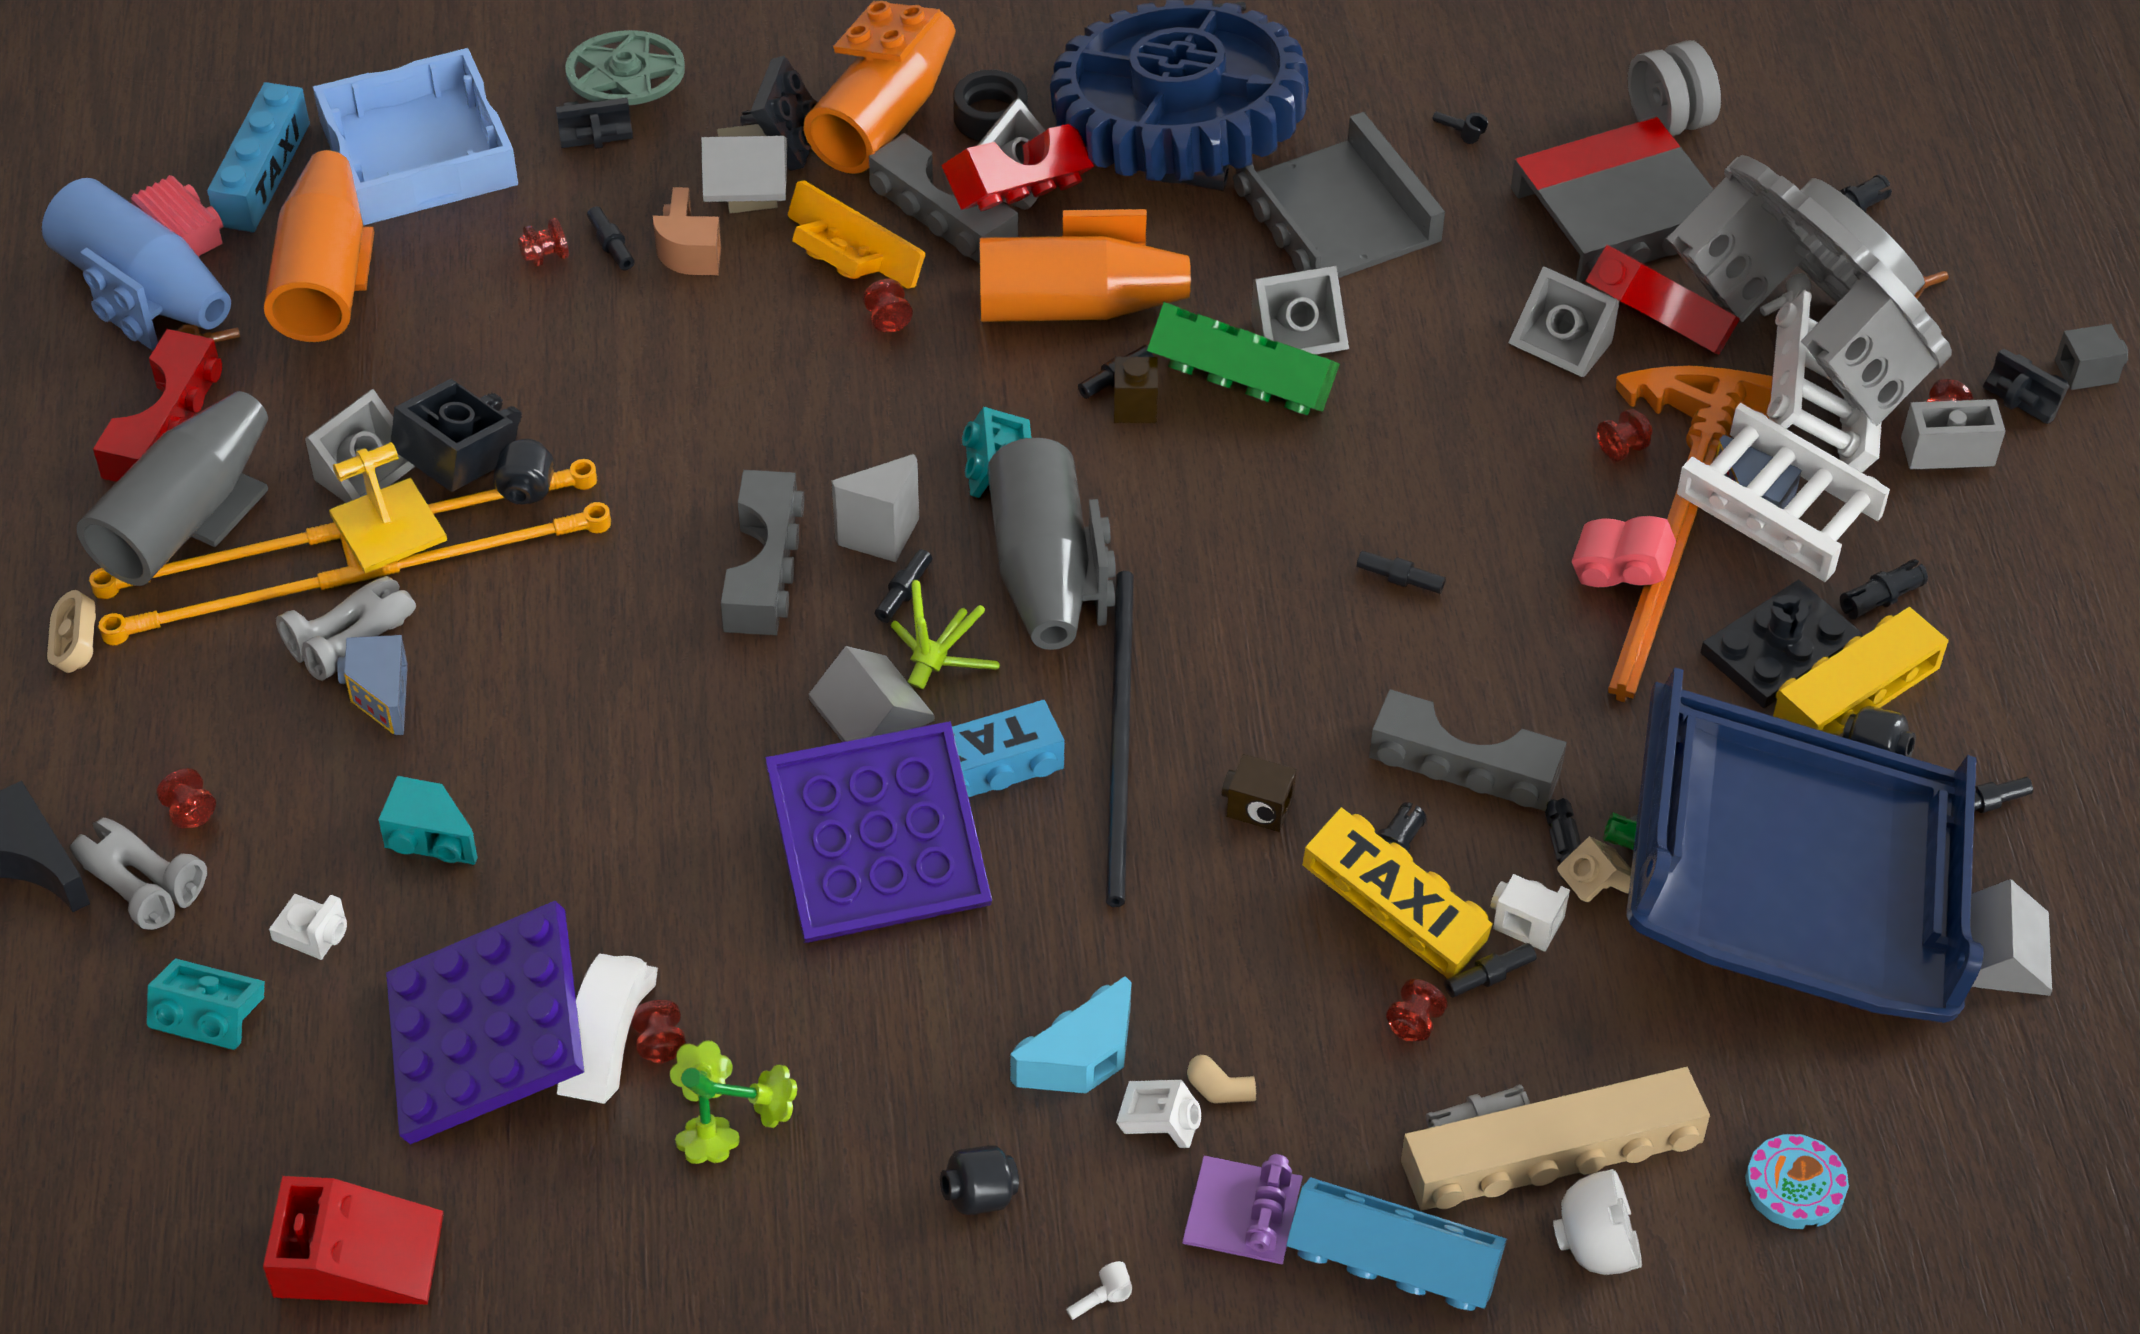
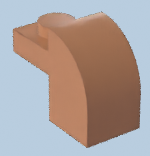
[653,187,721,275]

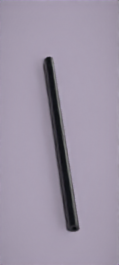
[1106,571,1134,907]

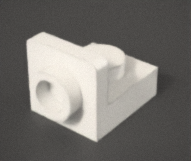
[269,894,347,960]
[1116,1080,1201,1148]

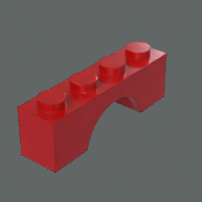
[941,124,1094,211]
[93,329,222,482]

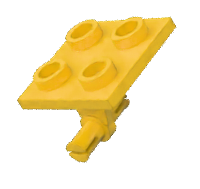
[329,442,447,574]

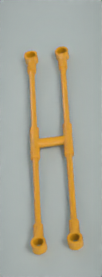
[89,459,611,645]

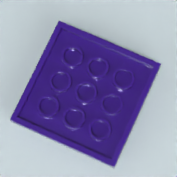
[765,721,992,943]
[386,901,585,1144]

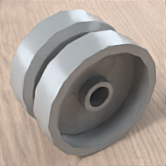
[1628,40,1721,136]

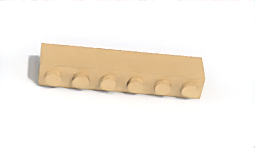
[1401,1067,1710,1211]

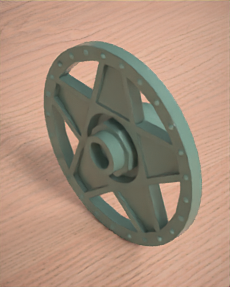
[565,30,685,105]

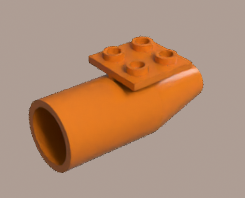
[804,1,955,174]
[264,150,374,342]
[980,209,1191,322]

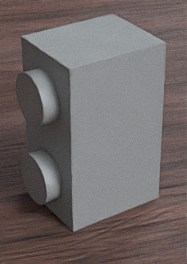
[1901,399,2005,469]

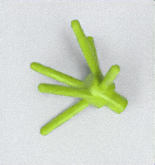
[891,580,1000,690]

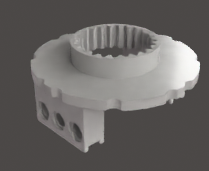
[1667,155,1952,426]

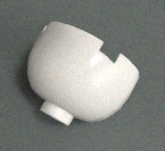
[1553,1169,1642,1275]

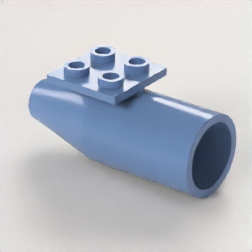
[42,178,231,351]

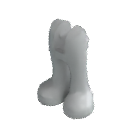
[276,576,416,681]
[70,817,207,930]

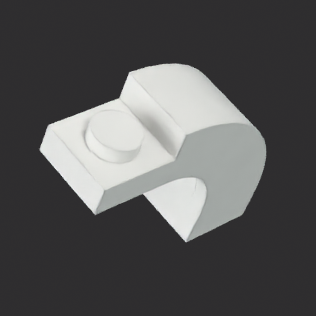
[557,953,658,1104]

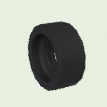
[953,69,1028,141]

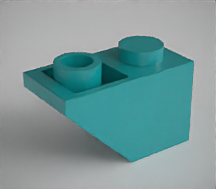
[378,776,478,865]

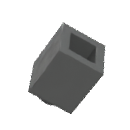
[2055,324,2128,390]

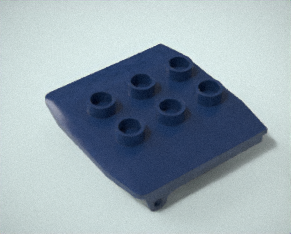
[1626,668,1984,1023]

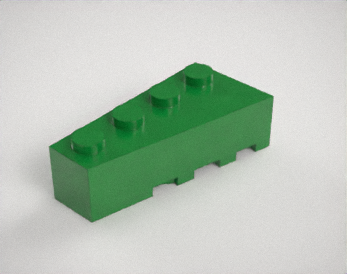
[1147,302,1340,416]

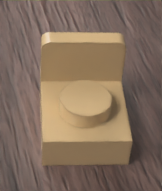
[1557,836,1631,902]

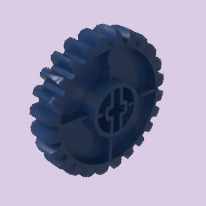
[1050,0,1309,181]

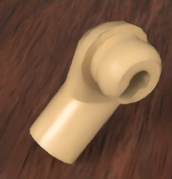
[1187,1055,1256,1103]

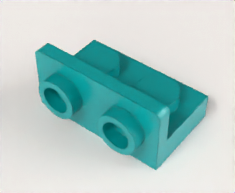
[962,407,1031,498]
[147,958,265,1050]

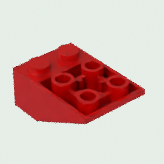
[263,1176,444,1305]

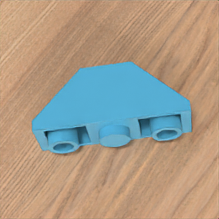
[1010,976,1132,1093]

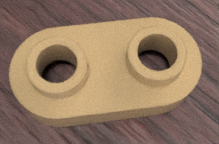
[47,590,96,673]

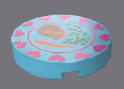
[1745,1134,1849,1229]

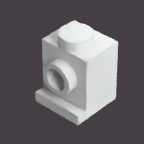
[1490,874,1570,951]

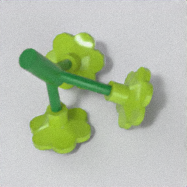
[670,1040,797,1164]

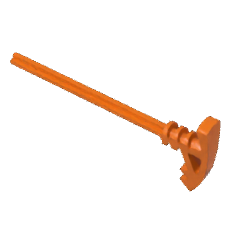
[1608,366,1773,702]

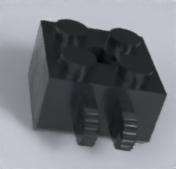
[391,379,522,492]

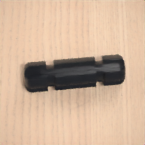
[1545,798,1581,882]

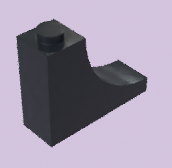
[0,781,90,912]

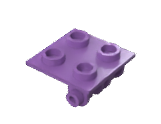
[1183,1154,1302,1265]

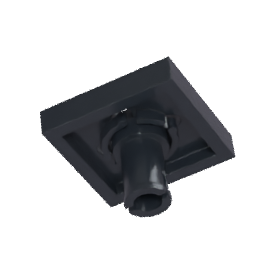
[740,55,818,171]

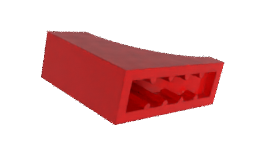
[1586,244,1741,355]

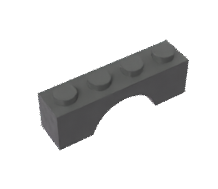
[869,133,1018,264]
[721,470,804,635]
[1369,689,1567,811]

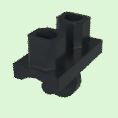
[556,98,633,149]
[1983,349,2070,424]

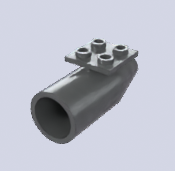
[76,391,268,586]
[987,438,1116,650]

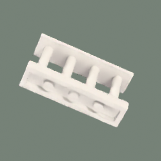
[1767,290,1881,473]
[1677,403,1890,582]

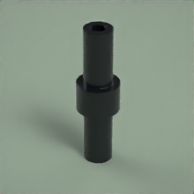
[587,206,635,270]
[1078,345,1153,399]
[875,549,933,623]
[1357,550,1446,594]
[1974,776,2033,813]
[1444,943,1537,998]

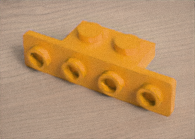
[788,180,925,289]

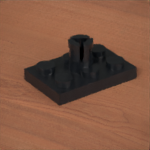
[1701,579,1863,708]

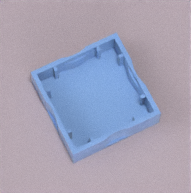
[313,48,518,225]

